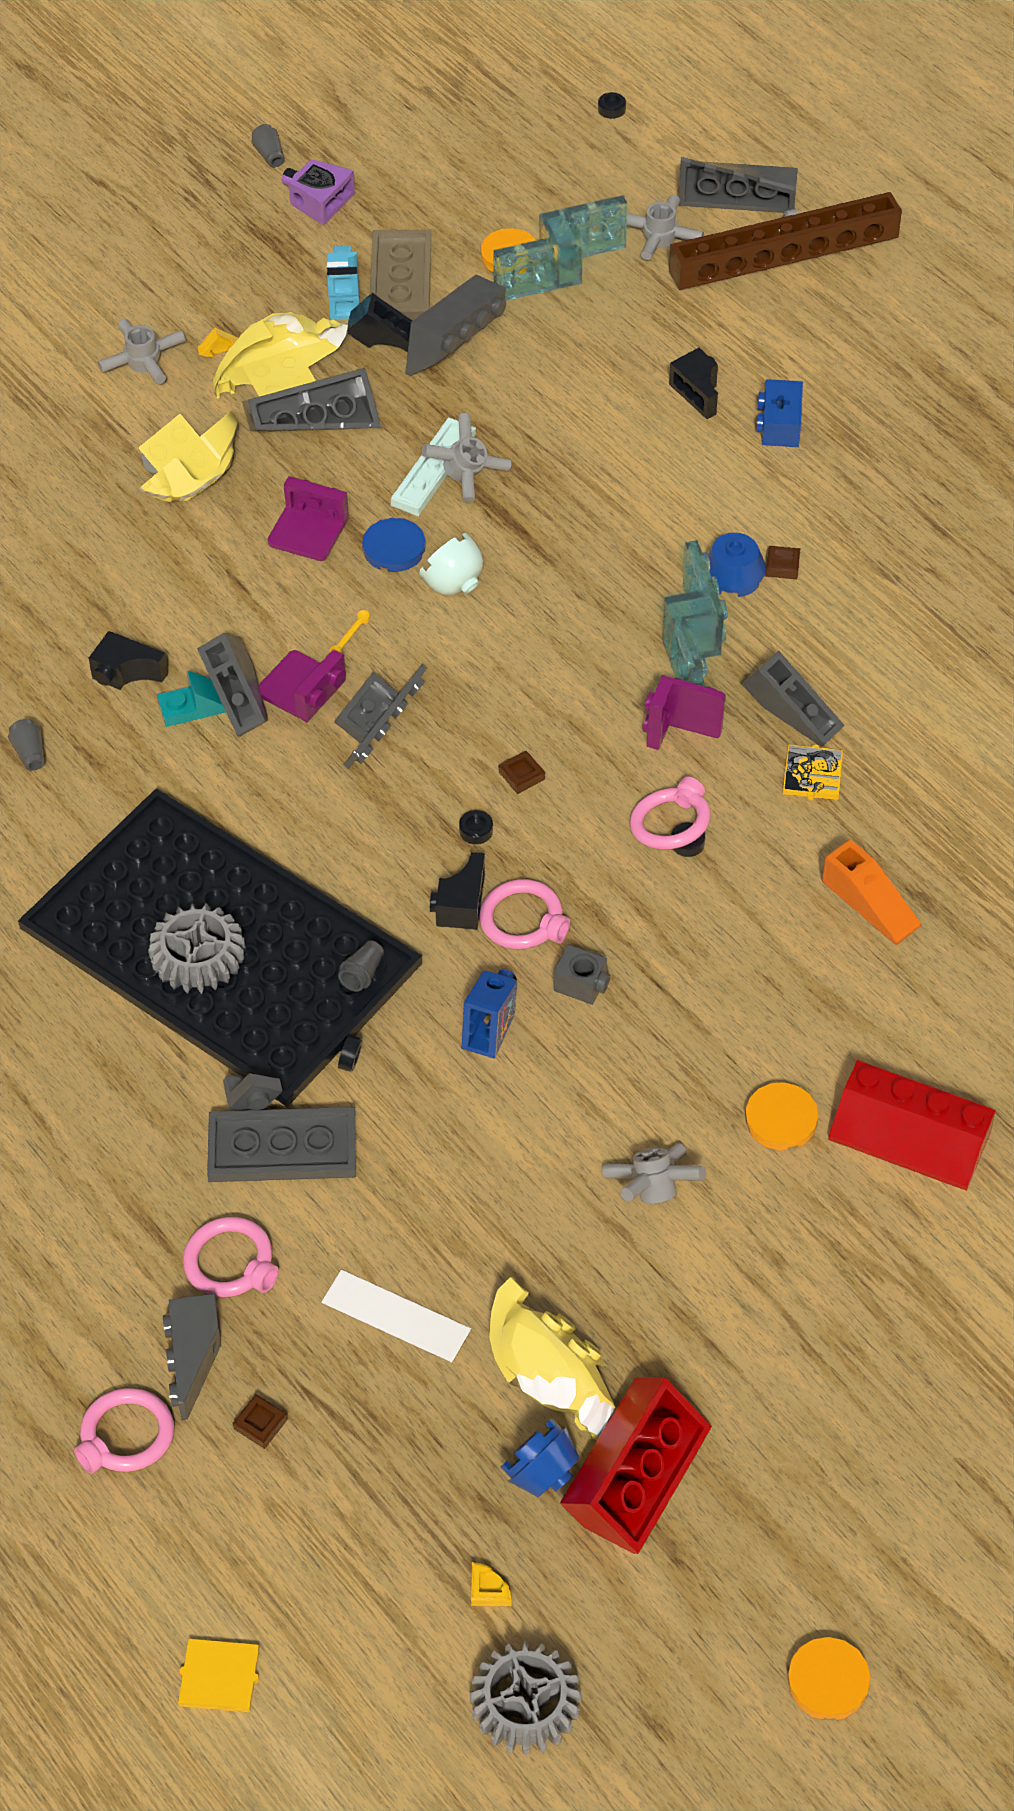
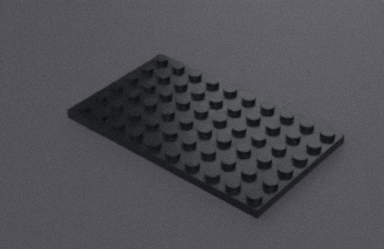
[18,788,422,1107]

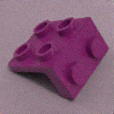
[268,476,349,561]
[258,649,346,723]
[643,675,726,750]

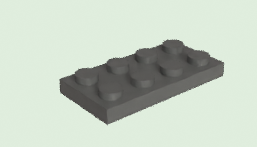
[207,1107,356,1182]

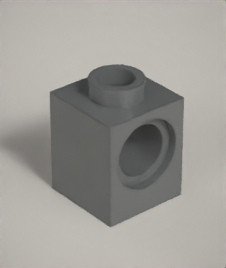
[554,945,611,1005]

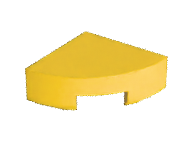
[197,328,239,357]
[471,1562,512,1606]

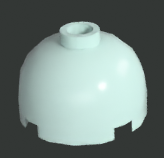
[419,533,484,595]

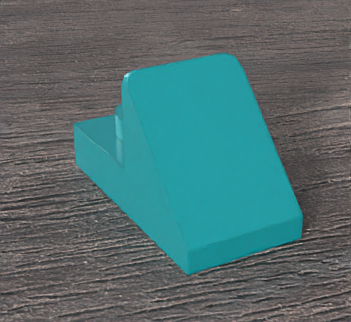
[157,671,226,727]

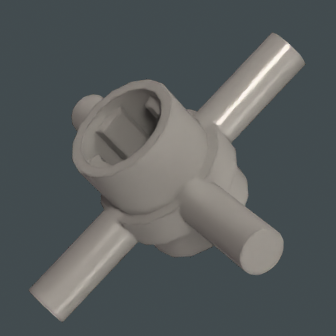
[617,195,704,260]
[98,319,186,384]
[422,413,511,503]
[602,1143,706,1204]

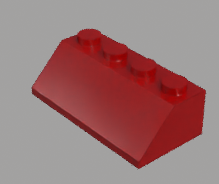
[828,1060,996,1191]
[560,1377,712,1554]

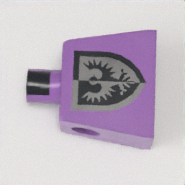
[282,160,355,225]

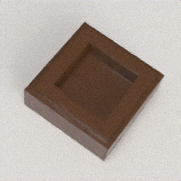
[766,546,801,580]
[499,751,545,794]
[232,1394,288,1449]

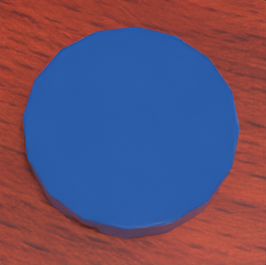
[362,518,426,572]

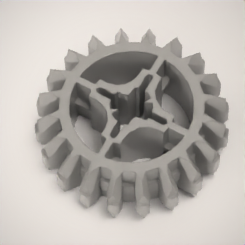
[148,903,245,994]
[470,1641,582,1756]

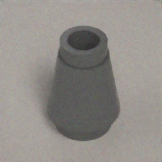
[251,124,285,168]
[8,719,45,771]
[338,941,384,992]

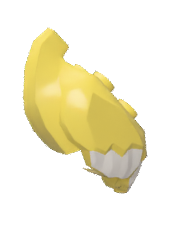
[213,312,348,399]
[138,411,238,502]
[489,1277,615,1441]

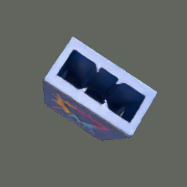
[461,970,517,1059]

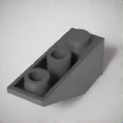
[163,1294,221,1420]

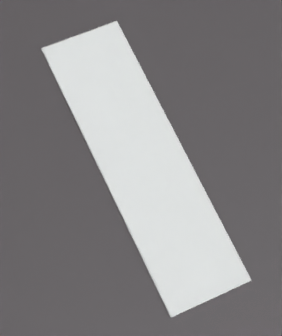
[321,1270,471,1362]

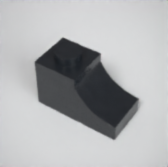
[347,293,413,352]
[669,347,718,419]
[88,631,168,690]
[430,852,485,930]

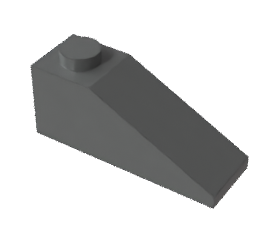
[197,633,267,737]
[742,651,845,747]

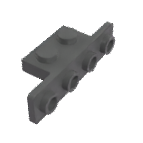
[334,664,427,769]

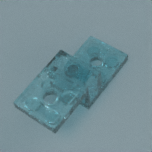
[493,195,627,301]
[662,540,728,687]

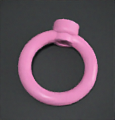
[630,777,711,850]
[479,879,570,949]
[183,1217,279,1297]
[74,1388,174,1474]

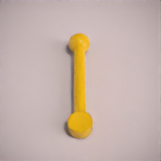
[329,610,370,653]

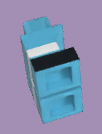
[327,246,359,319]

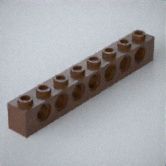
[669,192,902,290]

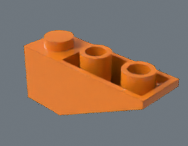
[822,839,921,945]

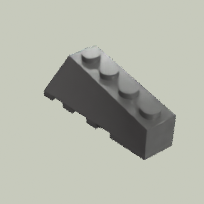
[678,157,798,213]
[405,274,506,376]
[242,368,381,431]

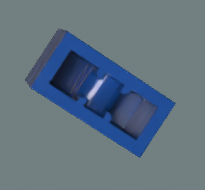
[757,379,803,447]

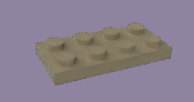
[370,230,431,320]

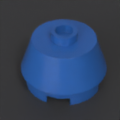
[702,533,766,597]
[500,1418,580,1497]

